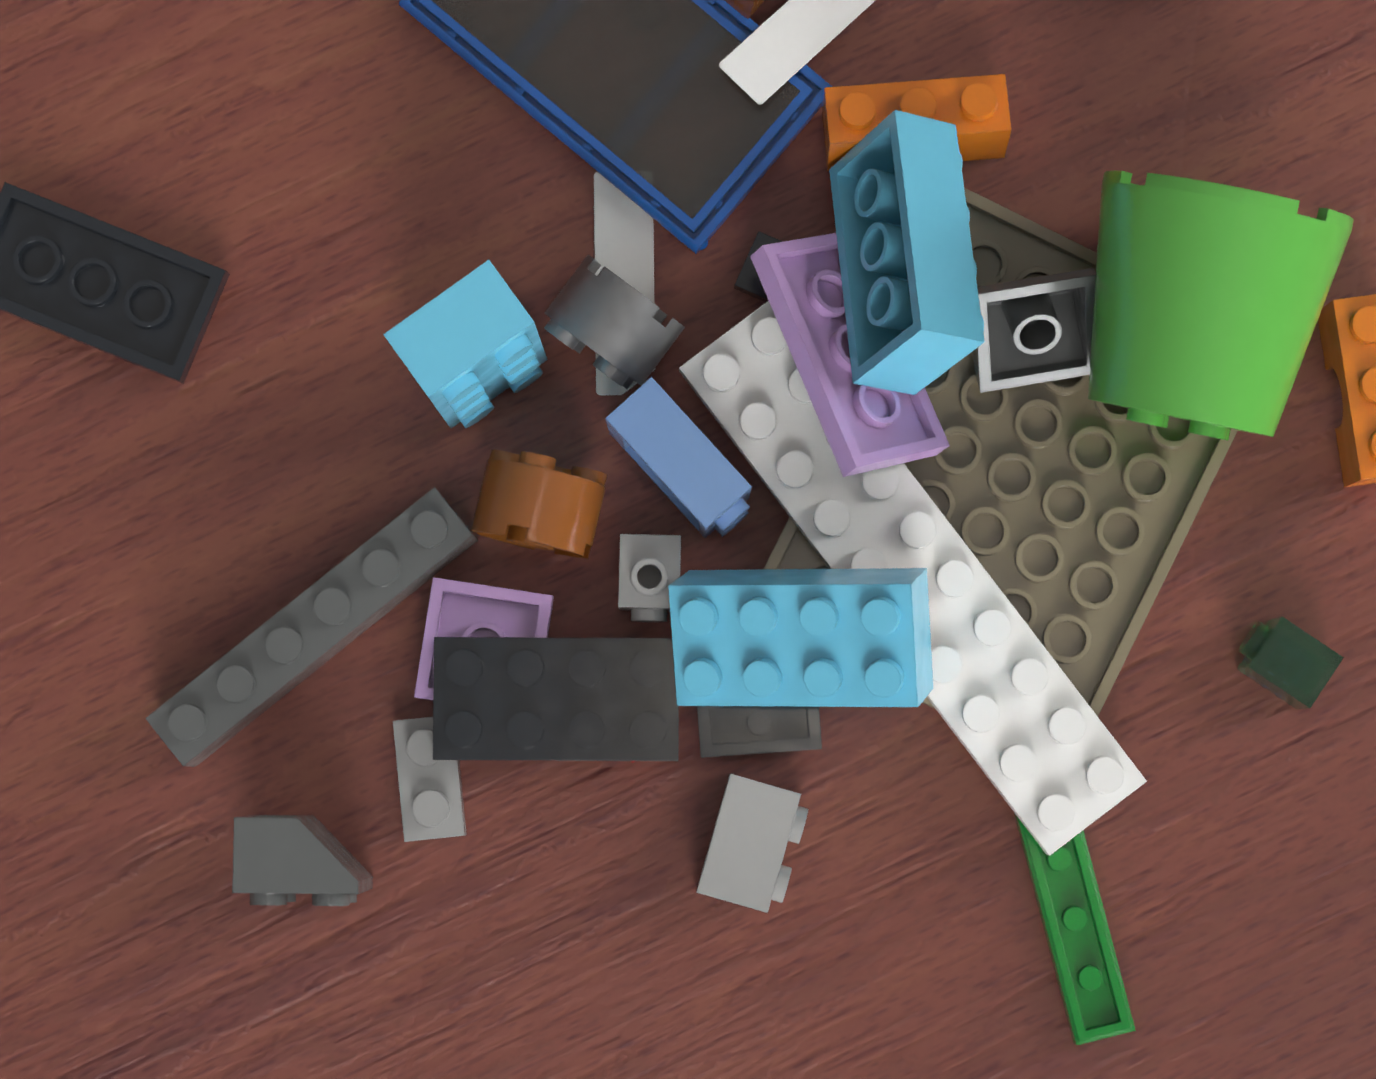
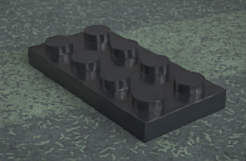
[0,182,230,384]
[433,637,679,761]

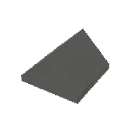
[972,268,1096,393]

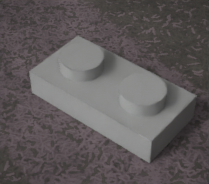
[393,717,467,842]

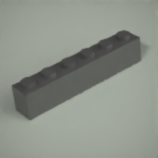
[145,487,478,767]

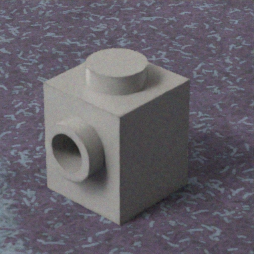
[618,534,681,623]

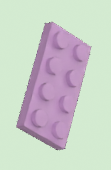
[750,233,950,477]

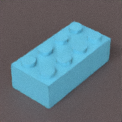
[829,110,985,395]
[383,260,548,428]
[668,568,933,707]

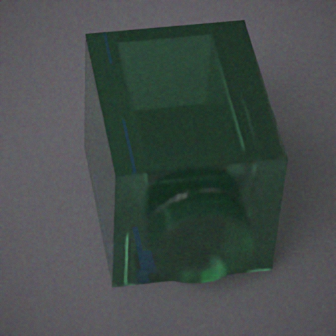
[1237,617,1344,710]

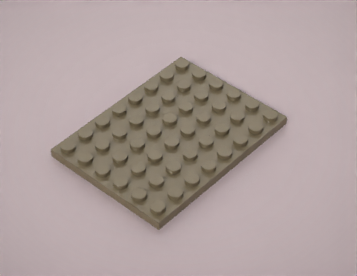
[764,188,1238,716]

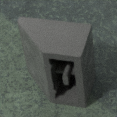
[232,815,373,906]

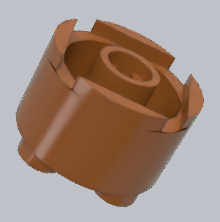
[471,449,607,559]

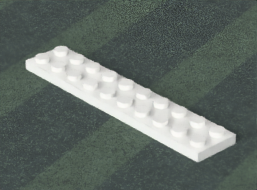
[679,301,1147,856]

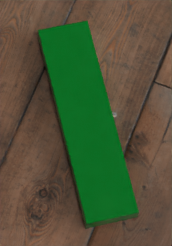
[1014,813,1136,1046]

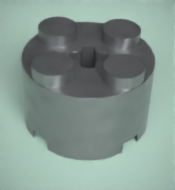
[544,255,685,389]

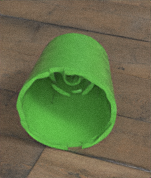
[1088,170,1354,441]

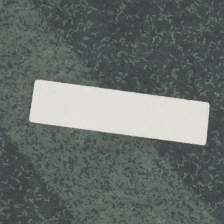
[719,0,876,104]
[594,171,655,395]

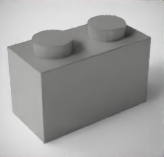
[696,774,809,913]

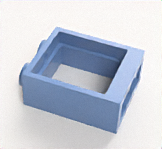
[605,377,752,538]

